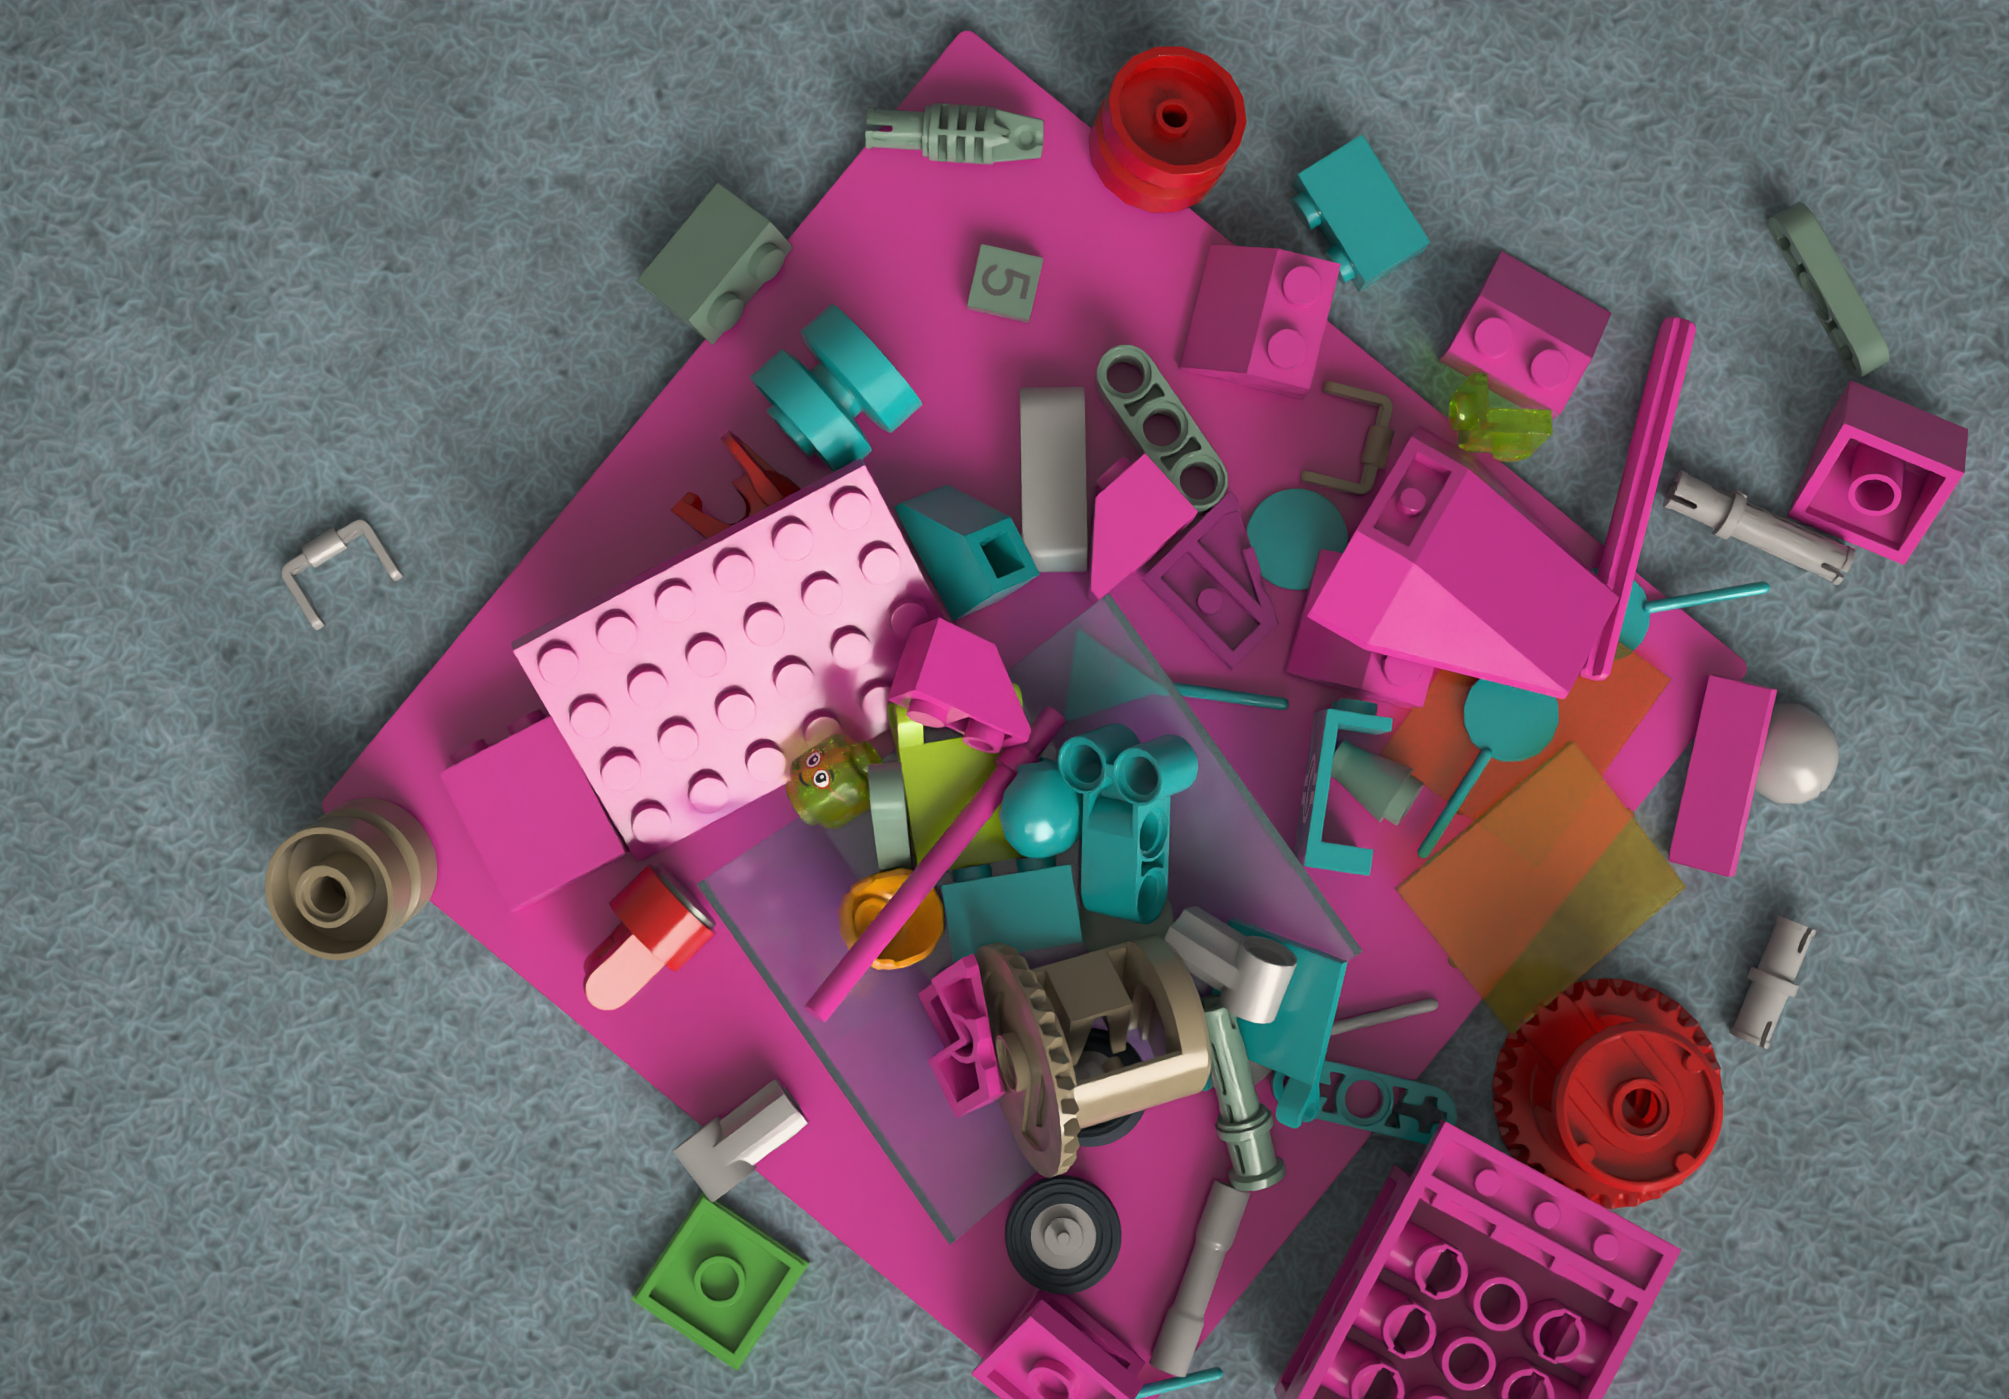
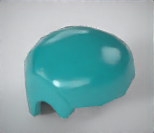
[999,756,1083,859]

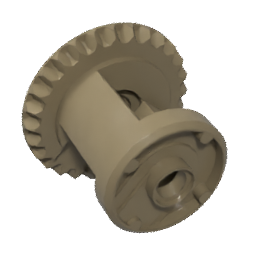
[975,935,1211,1178]

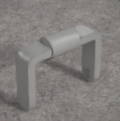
[282,520,404,631]

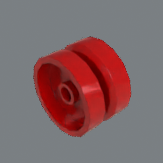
[1089,46,1247,213]

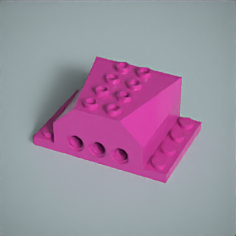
[1273,1119,1681,1399]

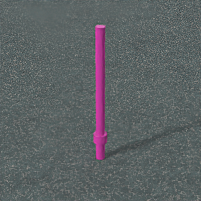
[804,706,1066,1023]

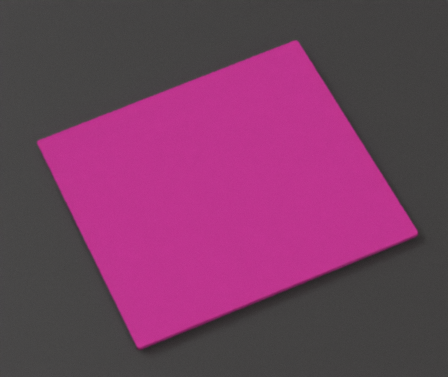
[322,31,1747,1399]

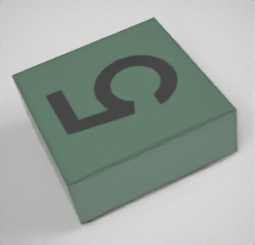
[967,244,1043,323]

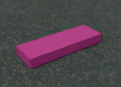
[1668,674,1777,877]

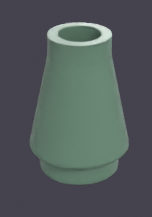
[1331,740,1425,826]

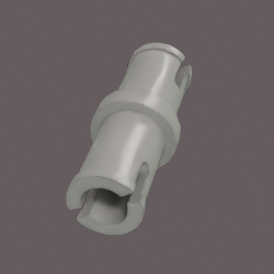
[1729,915,1817,1049]

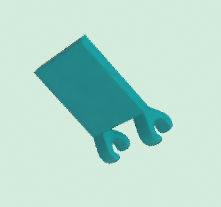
[1203,918,1348,1128]

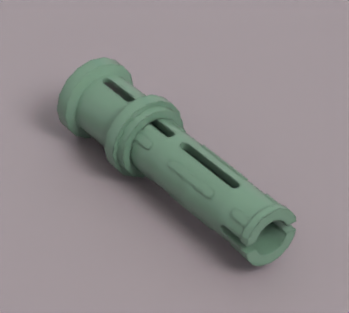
[1200,994,1287,1191]

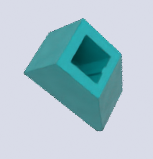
[894,484,1040,621]

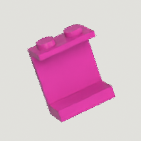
[438,709,631,912]

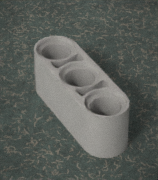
[1020,386,1087,572]

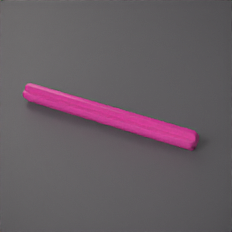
[1579,316,1696,681]

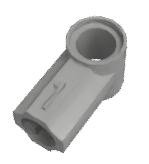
[1164,906,1297,1024]
[672,1078,809,1203]

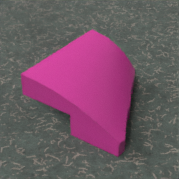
[918,953,1006,1118]

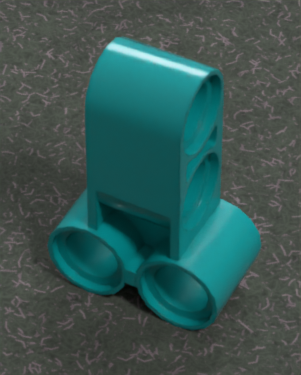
[1057,723,1198,925]

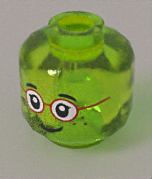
[785,733,883,830]

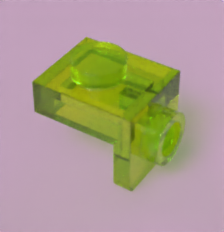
[1448,372,1553,462]

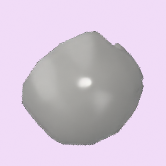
[1755,703,1839,804]

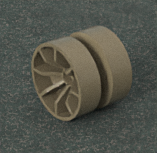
[265,798,437,960]

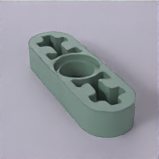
[1768,202,1890,378]
[868,762,912,873]

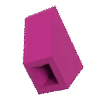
[887,618,1031,753]

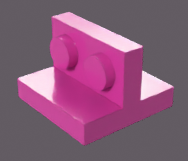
[971,1289,1146,1399]

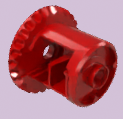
[1492,978,1724,1210]

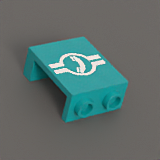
[1292,699,1393,876]

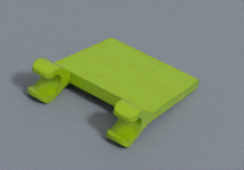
[887,683,1024,871]

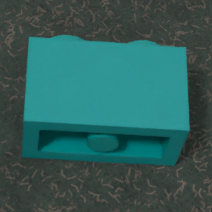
[1290,134,1430,292]
[941,856,1083,963]

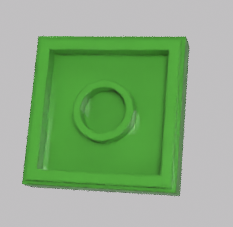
[631,1192,810,1371]

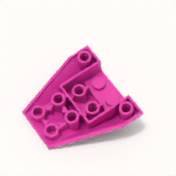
[1307,425,1619,699]

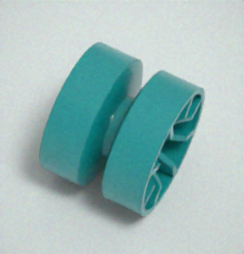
[749,303,923,472]

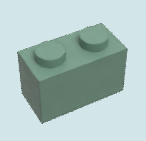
[637,183,793,345]

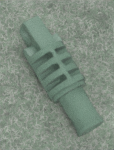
[865,103,1044,165]

